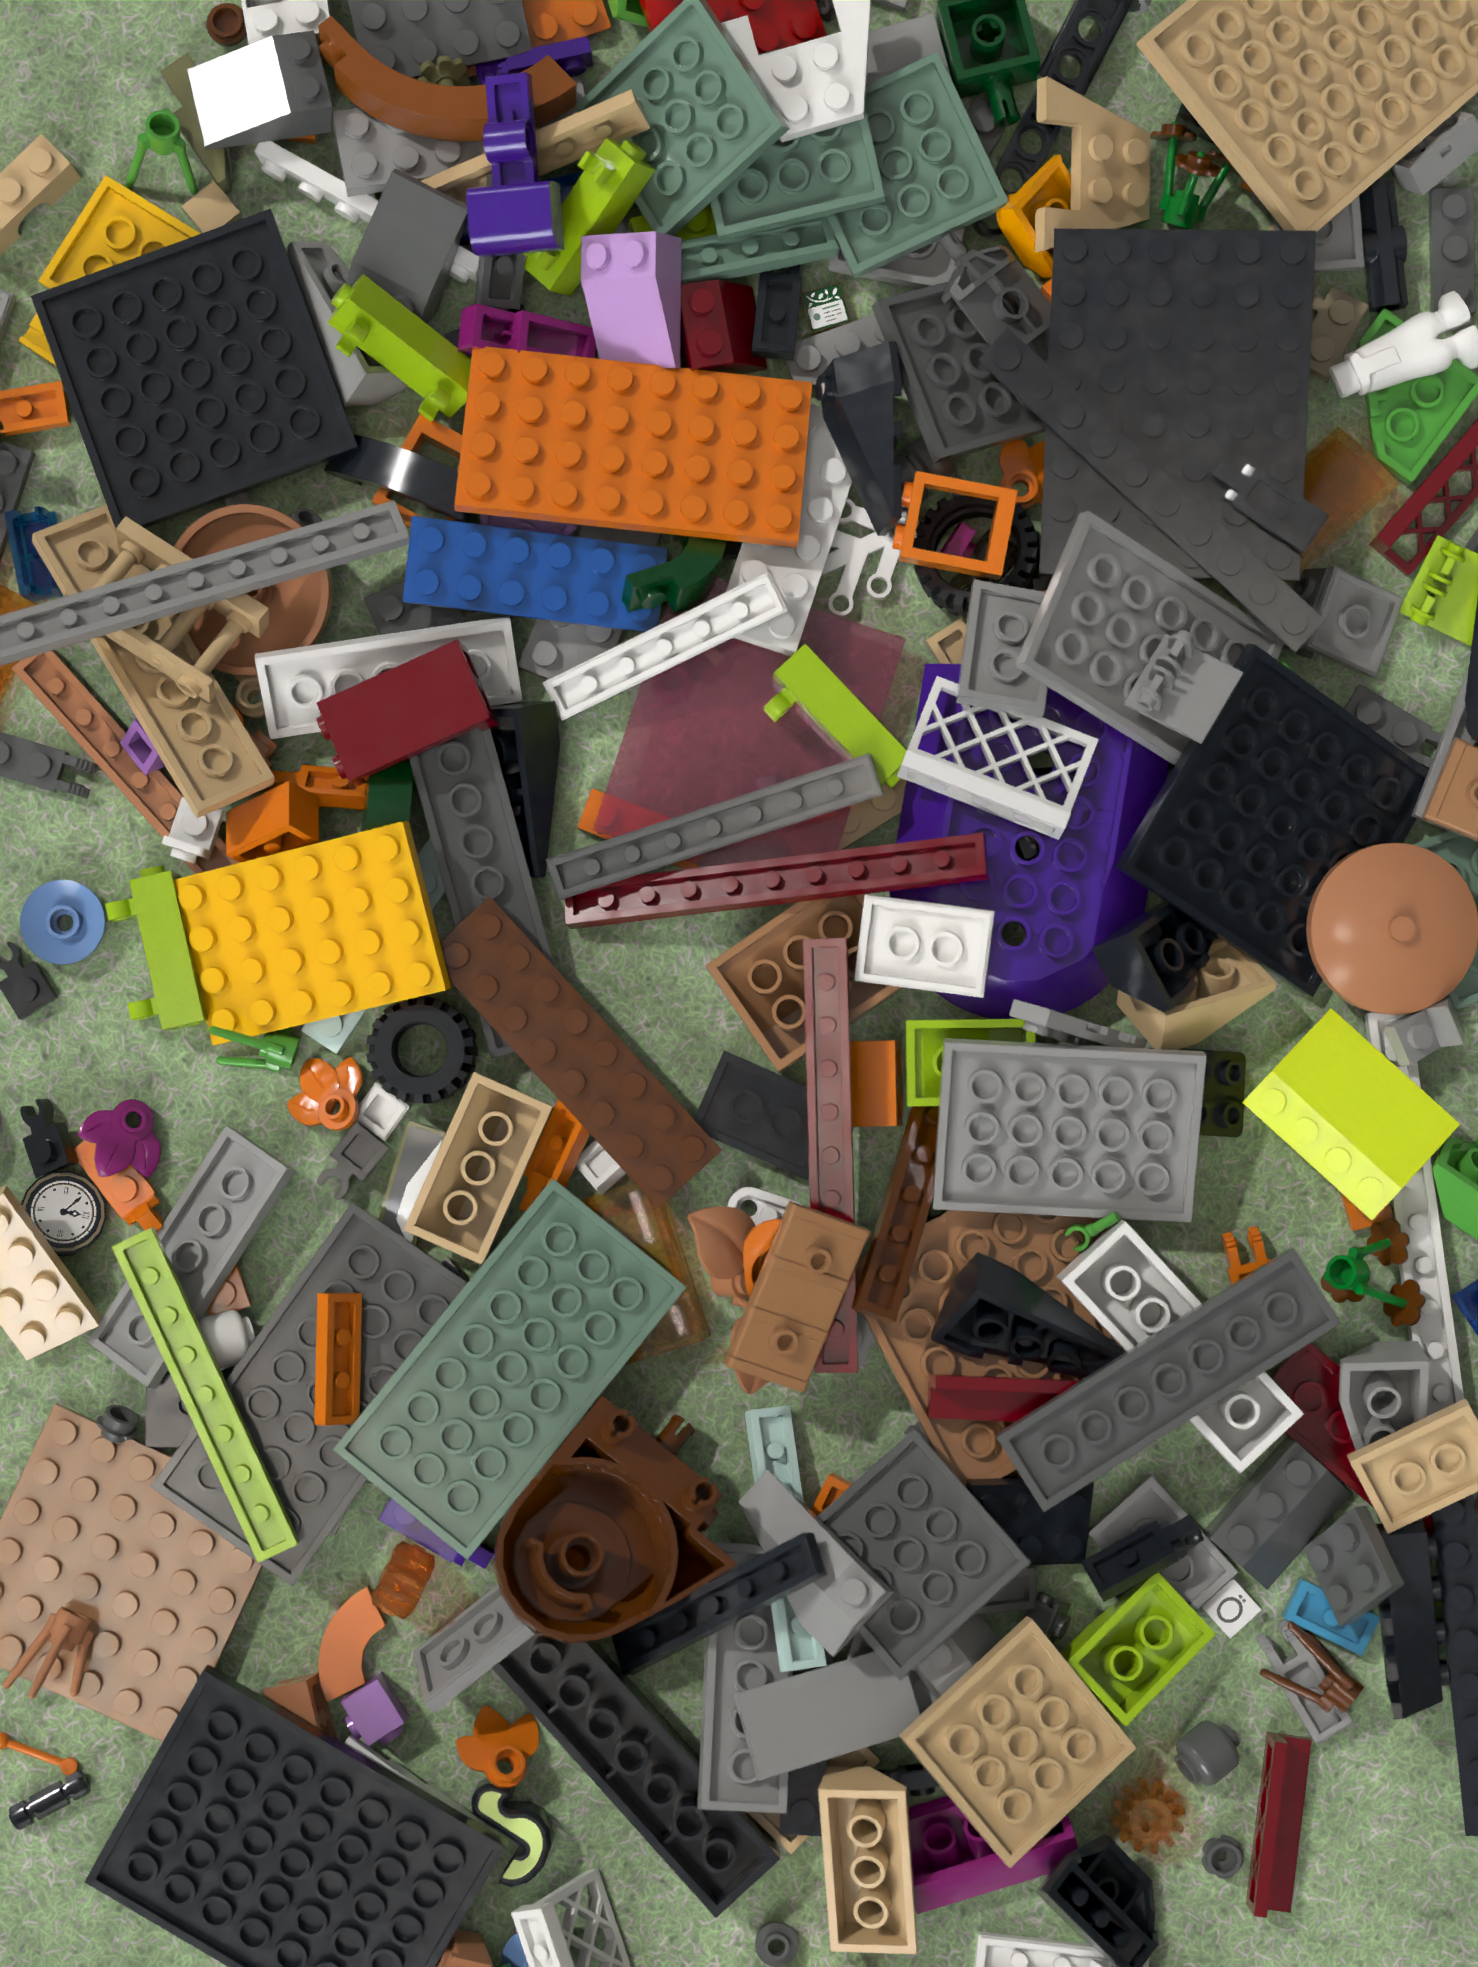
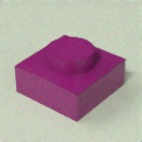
[939,522,976,571]

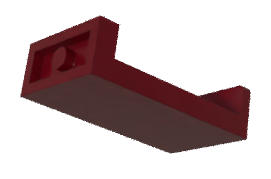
[316,639,499,786]

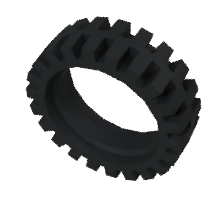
[913,493,1040,619]

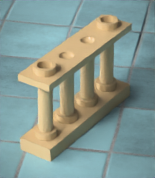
[64,516,269,703]

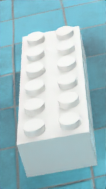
[1056,1220,1304,1473]

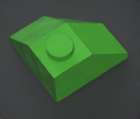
[1432,1138,1478,1240]

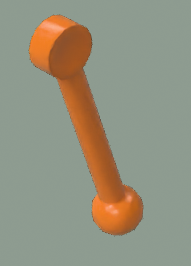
[0,1732,78,1775]

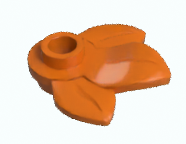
[999,439,1045,510]
[287,1057,363,1131]
[456,1705,539,1789]

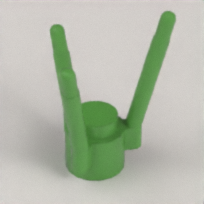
[124,108,198,195]
[209,1026,301,1073]

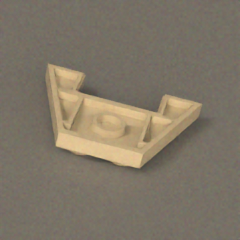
[1035,76,1151,253]

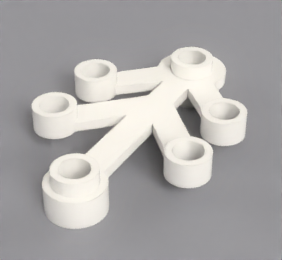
[821,498,919,618]

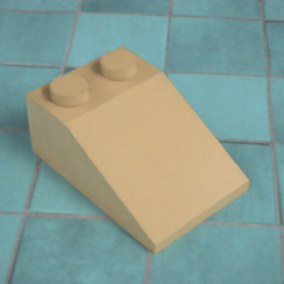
[1116,938,1277,1050]

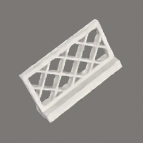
[897,676,1099,840]
[511,1868,631,1967]

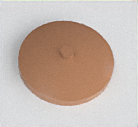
[174,504,333,676]
[1306,843,1478,1015]

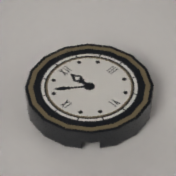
[21,1171,107,1257]

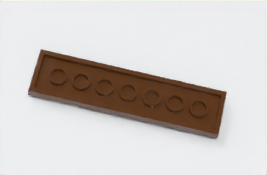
[440,897,722,1209]

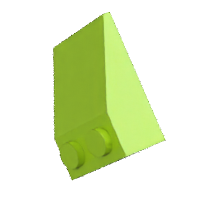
[906,1019,1036,1106]
[1060,1572,1216,1726]

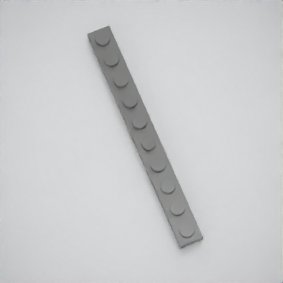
[0,500,409,666]

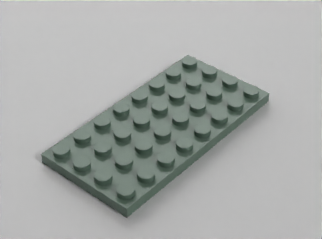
[333,1178,687,1560]

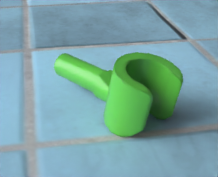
[1065,1211,1121,1251]

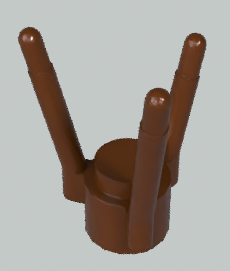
[1260,1621,1364,1713]

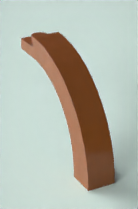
[318,16,577,142]

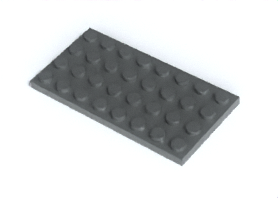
[151,1202,468,1586]

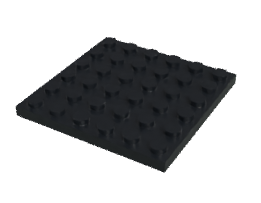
[31,209,358,529]
[1115,643,1429,997]

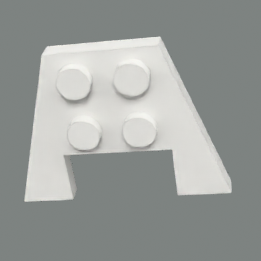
[721,0,871,142]

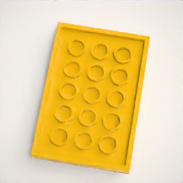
[174,820,451,1046]

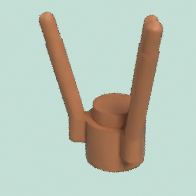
[2,1607,95,1699]

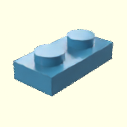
[1282,1577,1381,1656]

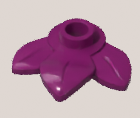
[78,1099,161,1177]

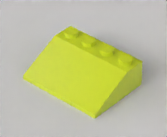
[1242,1008,1460,1220]

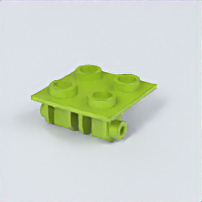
[1399,535,1478,646]

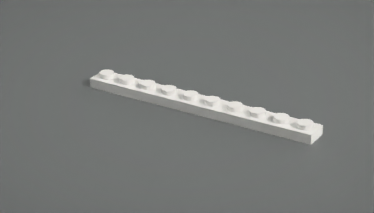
[1364,1013,1464,1416]

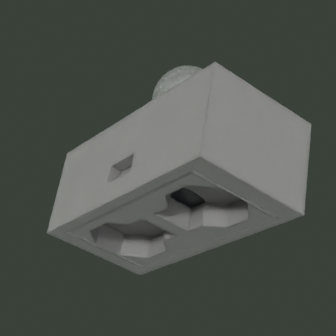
[1390,110,1478,196]

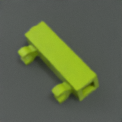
[524,137,656,296]
[327,274,471,422]
[763,644,907,788]
[105,866,208,1031]

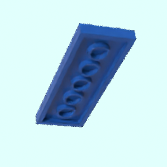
[402,516,667,633]

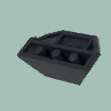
[1035,1834,1159,1967]

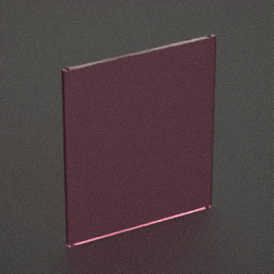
[593,578,906,867]

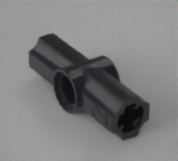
[1359,178,1408,313]

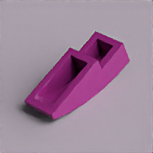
[457,304,596,358]

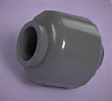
[1174,1720,1240,1786]

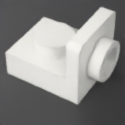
[162,797,225,864]

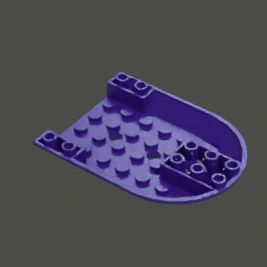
[889,664,1169,1019]

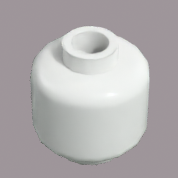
[198,1310,255,1370]

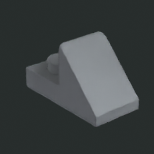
[1384,995,1465,1067]

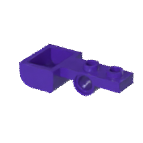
[466,72,564,257]

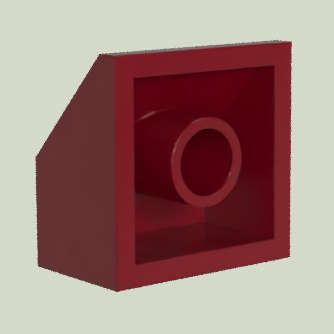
[680,279,767,374]

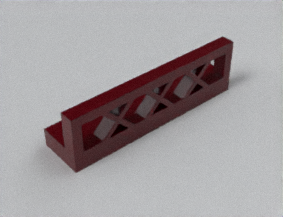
[1369,418,1478,577]
[927,1374,1081,1422]
[1246,1732,1312,1918]

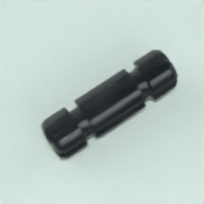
[9,1771,91,1830]

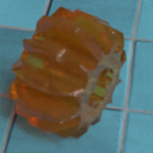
[371,1541,435,1619]
[1111,1778,1186,1854]

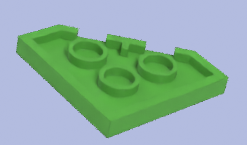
[1356,307,1478,486]

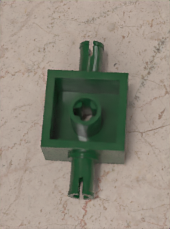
[936,0,1040,127]

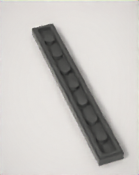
[546,753,884,900]

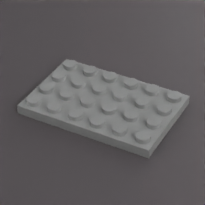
[1015,511,1284,765]
[932,1038,1207,1222]

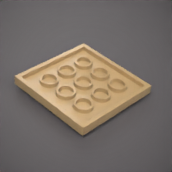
[898,1616,1136,1868]

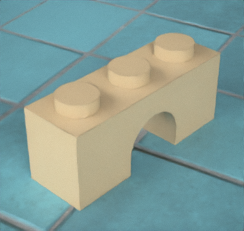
[0,133,81,256]

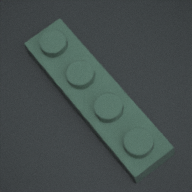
[681,216,838,284]

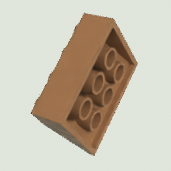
[705,894,905,1074]

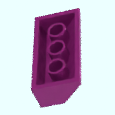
[908,1796,1078,1914]

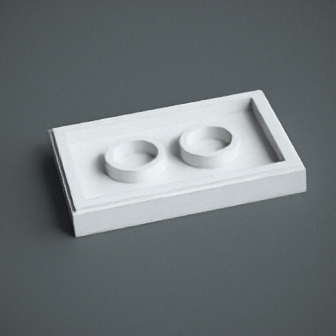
[854,894,995,998]

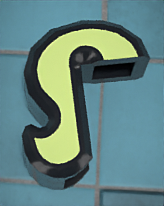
[471,1778,554,1887]

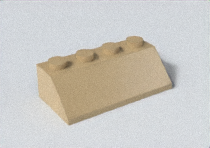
[403,1072,554,1265]
[818,1766,918,1954]

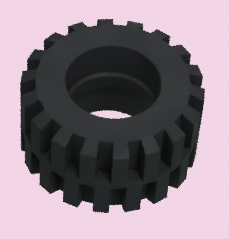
[366,996,478,1104]

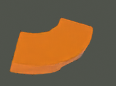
[318,1585,387,1702]

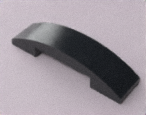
[324,434,469,522]

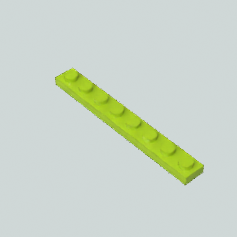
[111,1227,300,1563]

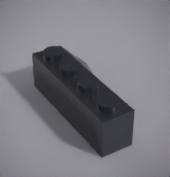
[1376,1520,1450,1720]

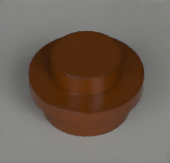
[206,3,247,46]

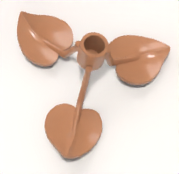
[687,1206,769,1394]

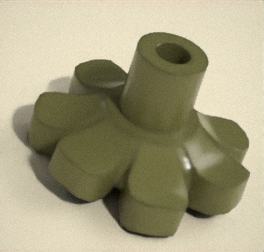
[418,55,470,86]

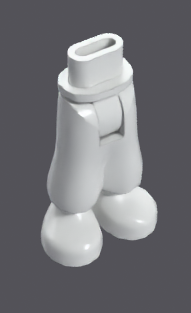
[1329,291,1478,398]

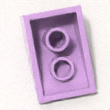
[581,231,681,369]

